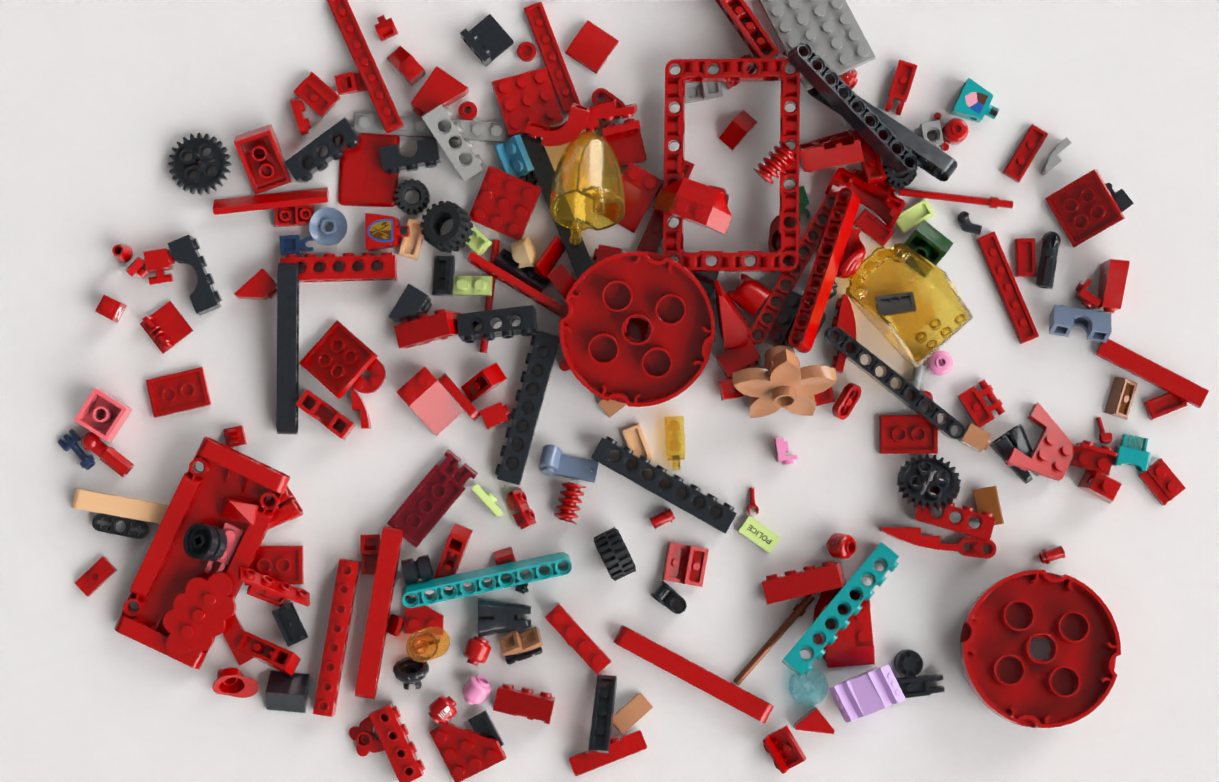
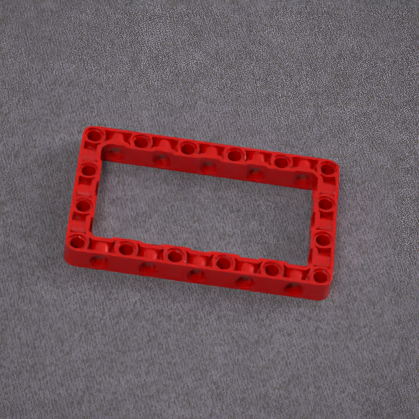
[663,58,800,272]

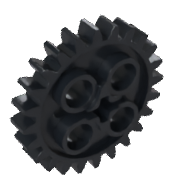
[168,133,232,195]
[897,454,961,512]

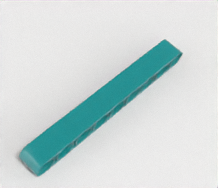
[402,552,572,608]

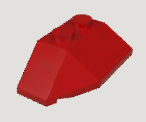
[653,177,732,234]

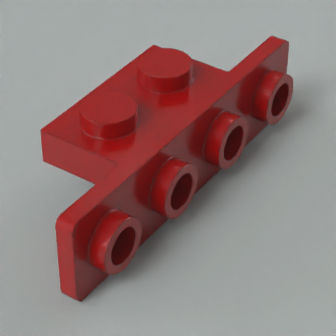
[238,566,310,607]
[569,730,647,776]

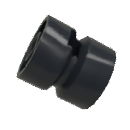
[401,555,433,585]

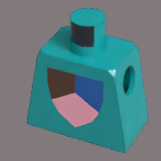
[950,78,999,122]

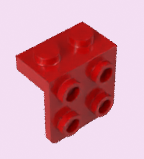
[602,119,647,169]

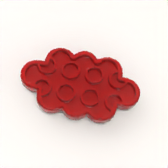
[163,572,236,657]

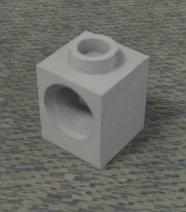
[918,120,944,149]

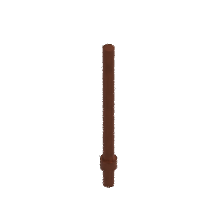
[733,594,815,686]

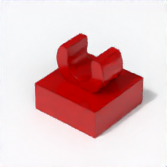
[374,15,398,41]
[126,256,148,278]
[223,425,247,448]

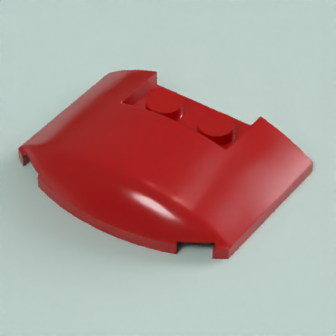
[813,589,875,668]

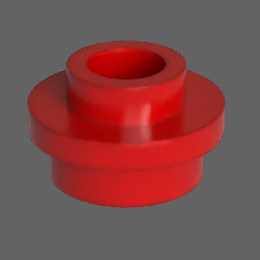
[458,101,477,120]

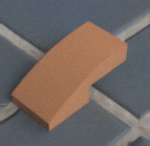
[499,626,543,656]
[612,692,653,735]

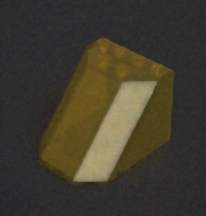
[845,243,973,369]

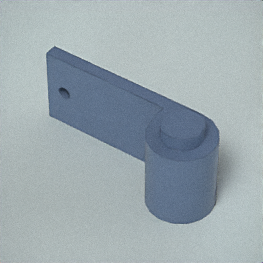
[539,445,599,483]

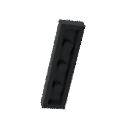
[588,675,617,753]

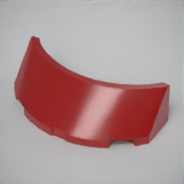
[824,168,906,230]

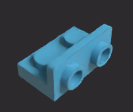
[494,135,534,178]

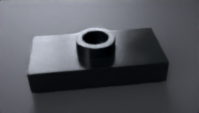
[874,292,916,317]
[468,710,504,746]

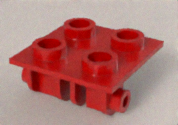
[140,301,194,354]

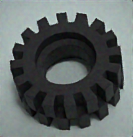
[883,162,918,189]
[394,179,430,215]

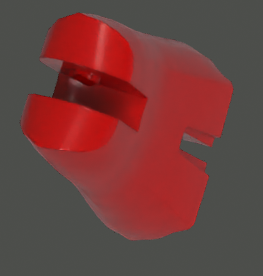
[266,486,304,530]

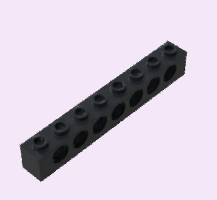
[495,331,560,485]
[591,436,737,534]

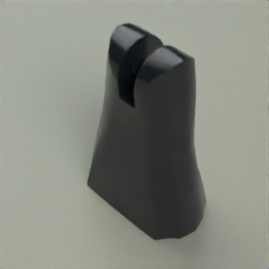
[990,424,1039,484]
[478,598,531,637]

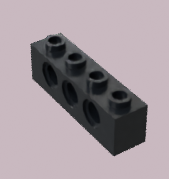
[283,117,362,183]
[457,305,538,343]

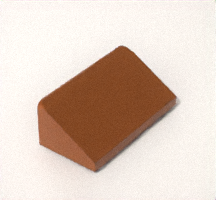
[1104,377,1138,420]
[973,486,1004,525]

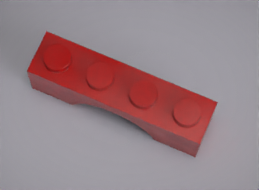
[545,603,612,675]

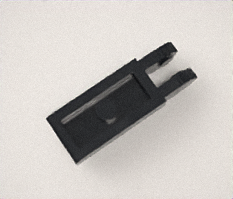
[896,674,945,698]

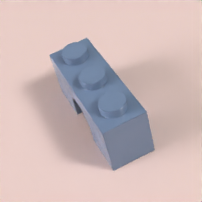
[1049,305,1112,343]

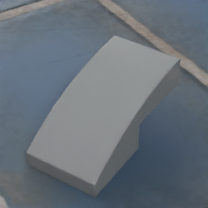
[685,82,723,104]
[1041,137,1071,176]

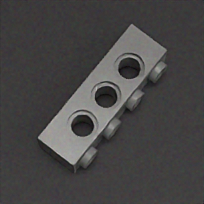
[422,104,484,182]

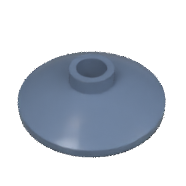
[309,207,348,246]

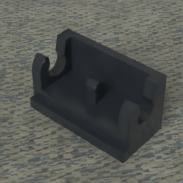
[432,256,455,297]
[272,603,309,647]

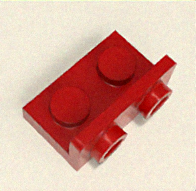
[1070,440,1117,476]

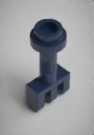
[57,429,95,470]

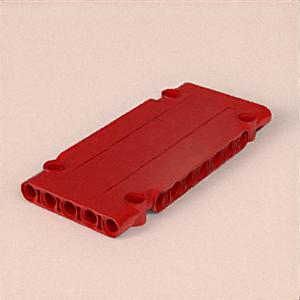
[114,436,290,669]

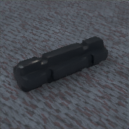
[505,647,543,665]

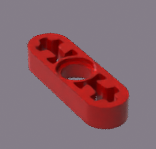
[438,373,481,421]

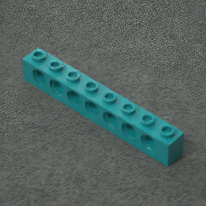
[782,542,899,677]

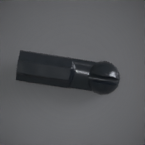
[1035,231,1061,289]

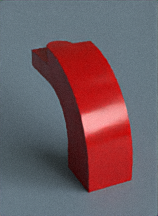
[524,103,592,146]

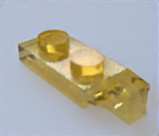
[664,416,686,470]

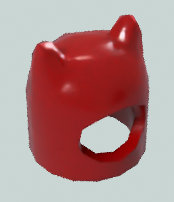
[727,274,772,316]

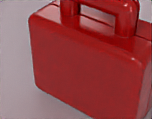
[338,133,400,207]

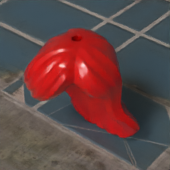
[830,228,866,279]

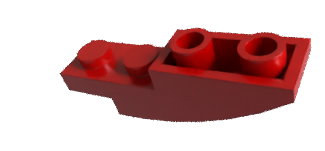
[584,99,638,132]
[831,294,856,374]

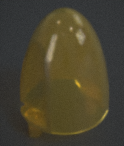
[549,131,625,245]

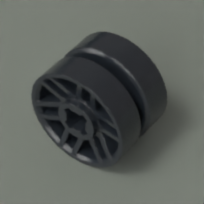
[183,523,227,561]

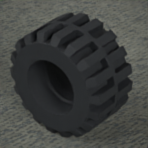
[420,201,473,253]
[594,527,636,581]

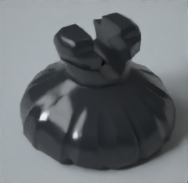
[393,657,429,690]

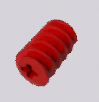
[753,141,795,184]
[554,482,586,524]

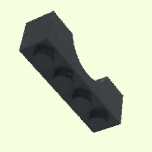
[167,235,222,316]

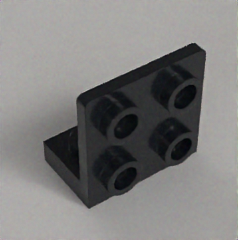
[460,14,514,67]

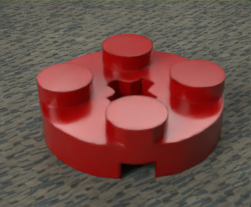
[352,358,386,394]

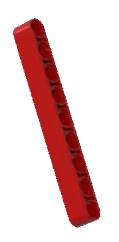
[788,187,861,353]
[749,193,837,345]
[355,526,403,699]
[613,625,774,723]

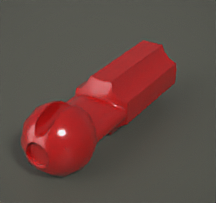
[81,432,134,477]

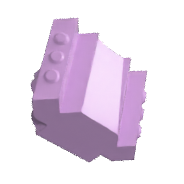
[828,664,906,723]

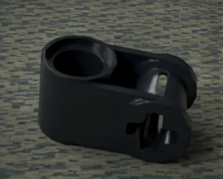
[651,580,687,614]

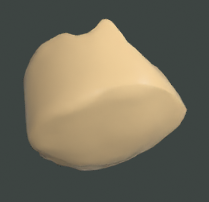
[511,237,538,268]

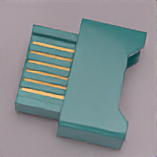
[1112,434,1151,472]

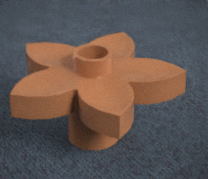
[732,345,837,418]

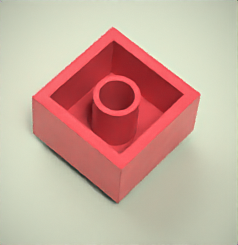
[74,388,133,442]

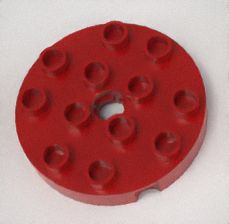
[559,250,715,407]
[960,570,1121,728]

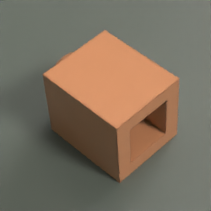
[958,423,991,452]

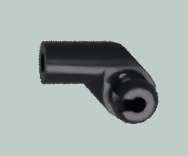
[957,211,982,235]

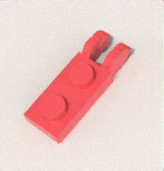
[204,522,244,573]

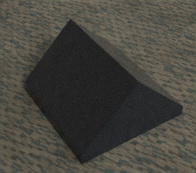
[265,671,310,713]

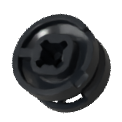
[894,649,923,678]

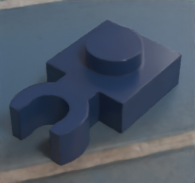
[280,235,314,256]

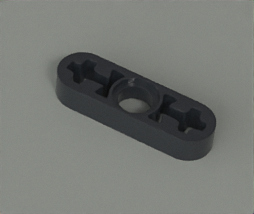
[92,514,149,539]

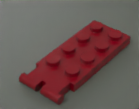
[387,449,478,548]

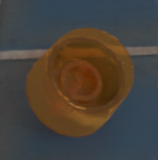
[406,626,450,662]

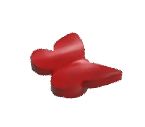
[349,716,384,757]

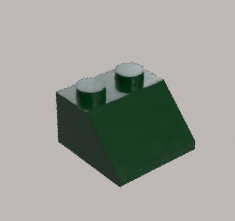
[896,219,953,277]

